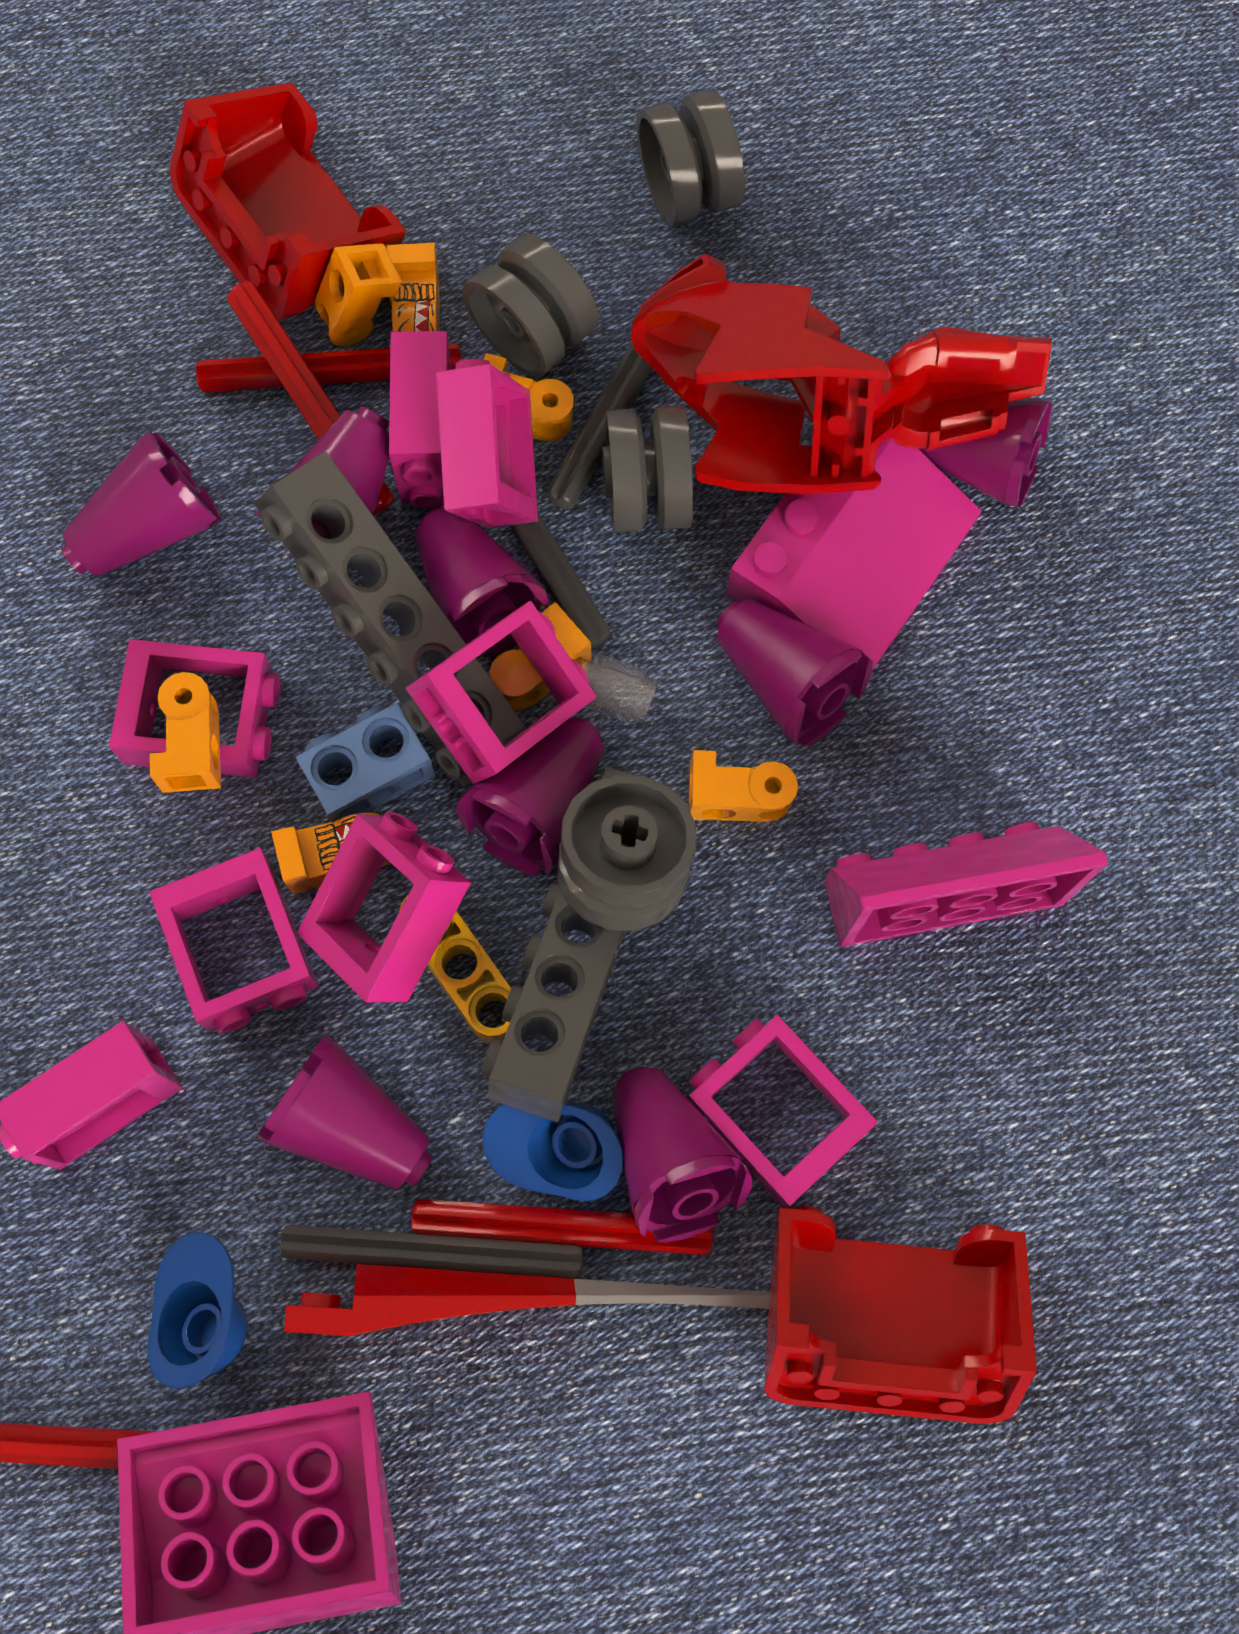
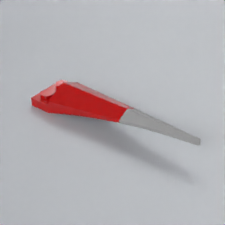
[284,1264,770,1336]

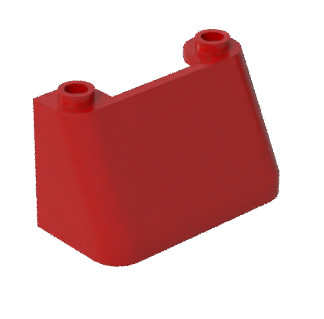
[170,82,406,321]
[764,1206,1037,1424]

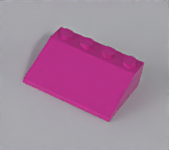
[726,438,982,671]
[824,822,1108,948]
[117,1391,402,1634]

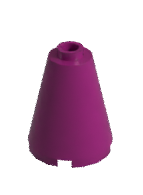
[919,398,1053,507]
[255,406,390,570]
[61,430,222,577]
[415,508,549,658]
[717,599,873,746]
[456,717,604,876]
[256,1034,433,1190]
[611,1067,752,1242]

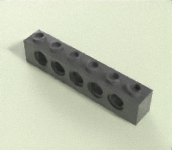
[255,451,526,787]
[481,767,673,1122]

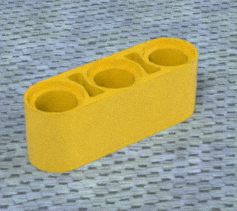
[399,894,511,1044]

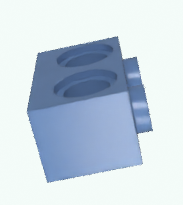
[295,702,435,822]

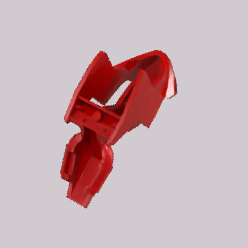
[631,253,1052,494]

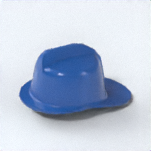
[482,1102,624,1201]
[147,1232,248,1389]

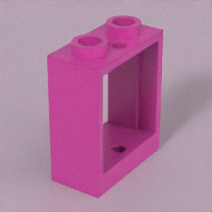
[389,331,453,508]
[436,359,538,528]
[405,600,597,785]
[109,639,280,778]
[297,812,471,1002]
[149,847,319,1034]
[688,1015,878,1208]
[0,1021,183,1170]

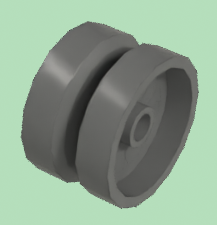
[636,89,745,227]
[462,234,599,378]
[602,405,693,533]
[558,774,696,931]

